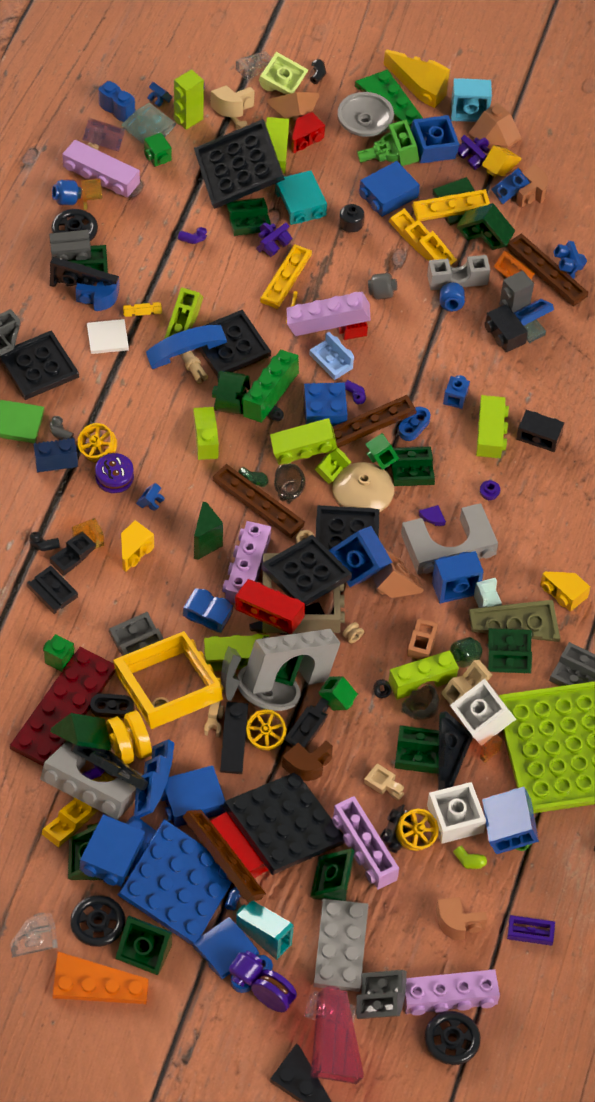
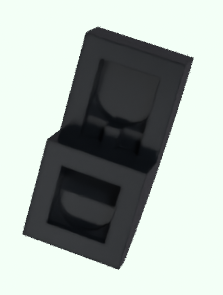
[50,531,96,576]

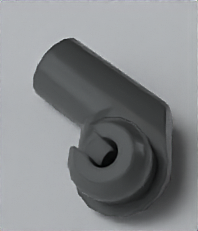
[50,416,74,440]

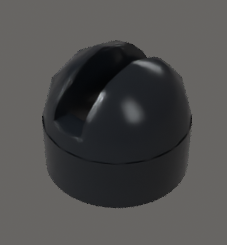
[373,679,392,698]

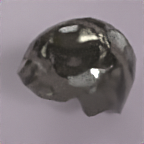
[274,463,306,504]
[401,684,439,720]

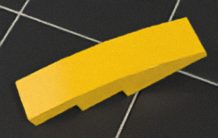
[389,208,457,266]
[41,771,115,847]

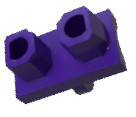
[457,135,490,170]
[256,222,293,257]

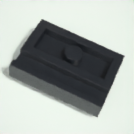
[27,566,78,614]

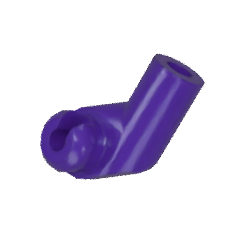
[345,380,366,405]

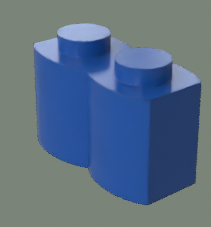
[98,81,135,123]
[183,588,233,633]

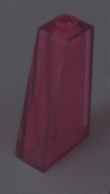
[311,986,364,1084]

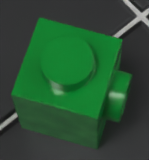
[144,133,172,167]
[366,433,399,470]
[43,634,75,672]
[318,676,358,711]

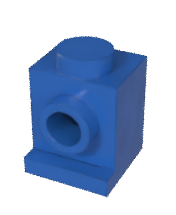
[443,375,470,409]

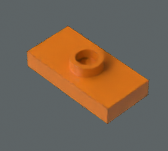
[493,251,535,279]

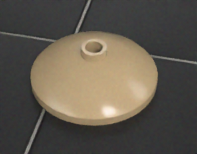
[332,462,394,512]

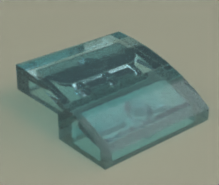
[121,103,176,144]

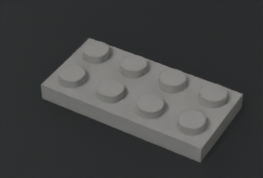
[314,899,368,992]

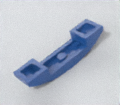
[146,325,227,369]

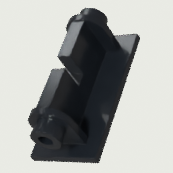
[380,804,412,853]

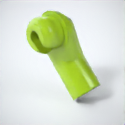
[453,846,487,869]

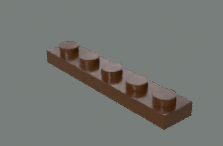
[507,233,588,307]
[324,395,416,454]
[213,464,305,538]
[183,810,266,902]

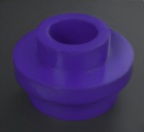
[480,480,501,500]

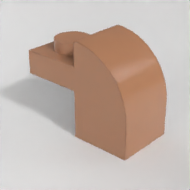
[516,164,548,208]
[407,619,439,659]
[436,897,487,940]

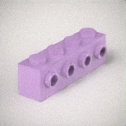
[62,140,140,198]
[287,292,371,336]
[222,521,271,603]
[332,796,399,890]
[404,969,500,1016]

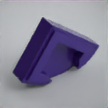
[418,505,446,526]
[82,764,105,780]

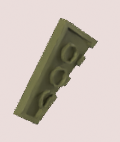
[468,600,560,642]

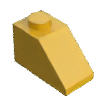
[482,145,522,177]

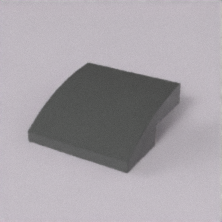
[108,612,164,656]
[549,642,595,686]
[221,646,241,701]
[356,970,407,1019]

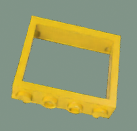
[113,631,224,729]

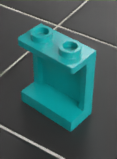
[275,170,327,225]

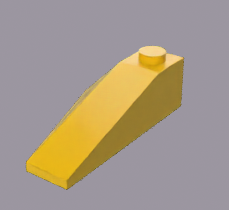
[384,50,450,108]

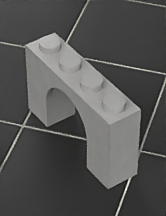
[401,503,498,575]
[243,629,341,694]
[40,741,143,820]

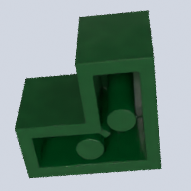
[456,203,515,250]

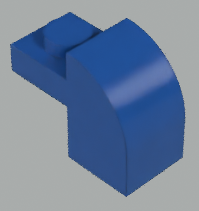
[76,280,120,311]

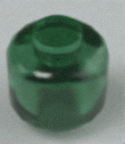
[450,637,482,668]

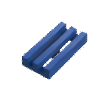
[514,299,554,326]

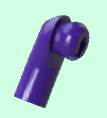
[178,227,207,244]

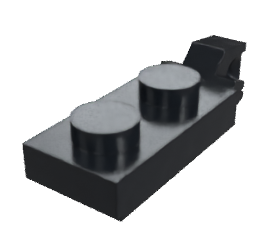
[284,697,329,749]

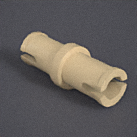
[180,351,208,383]

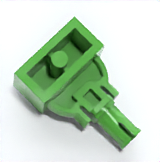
[357,119,419,166]

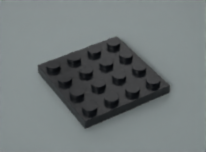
[194,119,285,209]
[223,773,345,875]

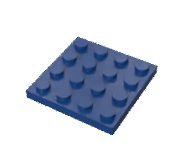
[117,819,232,946]

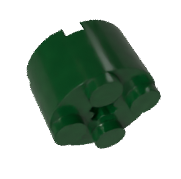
[212,371,251,415]

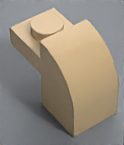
[210,85,255,117]
[441,660,492,704]

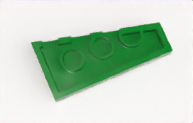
[355,69,423,129]

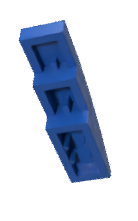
[134,739,174,819]

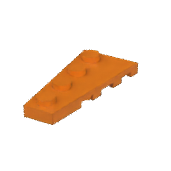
[53,952,149,1004]

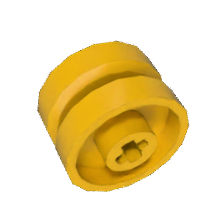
[106,710,152,764]

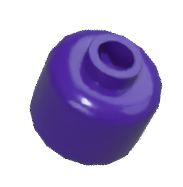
[229,950,264,987]

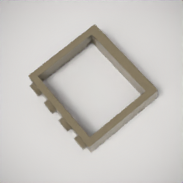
[263,553,345,633]

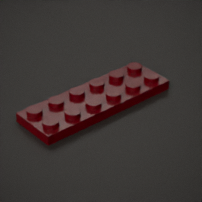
[10,647,115,766]

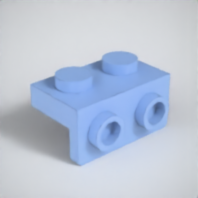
[309,332,354,380]

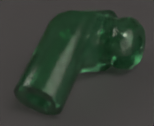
[238,467,269,487]

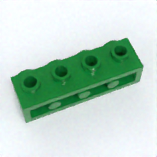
[241,349,299,423]

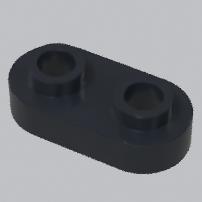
[90,694,134,718]

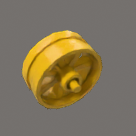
[78,423,117,463]
[246,709,287,751]
[395,808,439,851]

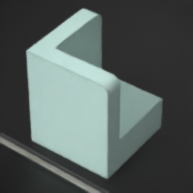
[474,578,502,608]

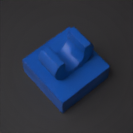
[147,82,173,107]
[136,483,165,511]

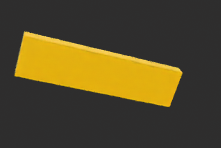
[412,189,490,222]
[260,244,312,309]

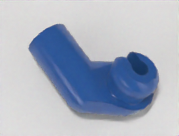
[224,886,241,911]

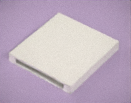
[87,319,129,354]

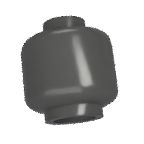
[368,273,398,300]

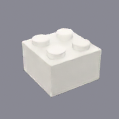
[450,679,516,746]
[427,782,486,844]

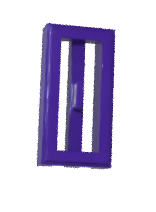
[507,915,555,946]

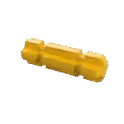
[123,302,162,317]

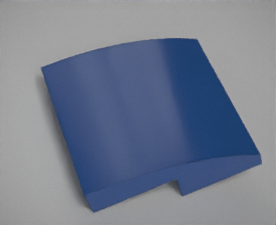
[192,917,259,979]

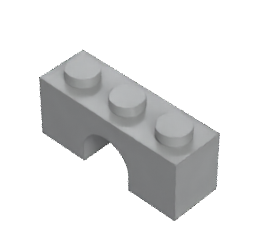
[427,255,490,290]

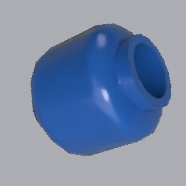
[52,180,82,205]
[439,282,465,312]

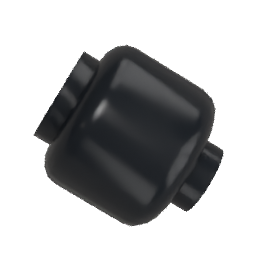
[339,204,364,233]

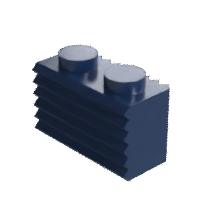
[33,438,78,473]

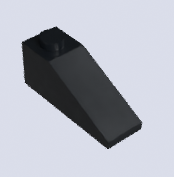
[220,702,248,774]

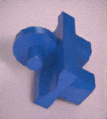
[491,168,530,204]
[553,241,587,279]

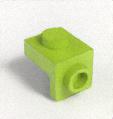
[314,448,351,484]

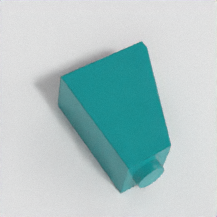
[236,901,294,960]

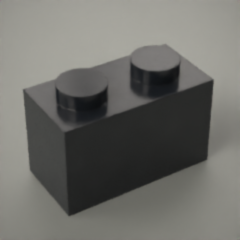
[485,304,528,352]
[516,410,565,453]

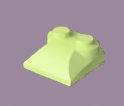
[258,52,308,95]

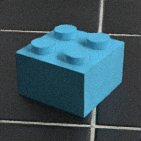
[451,78,492,122]

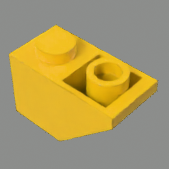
[121,520,154,572]
[540,571,591,612]

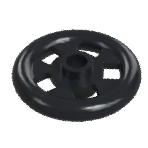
[51,209,98,241]
[70,895,126,947]
[424,1011,481,1065]

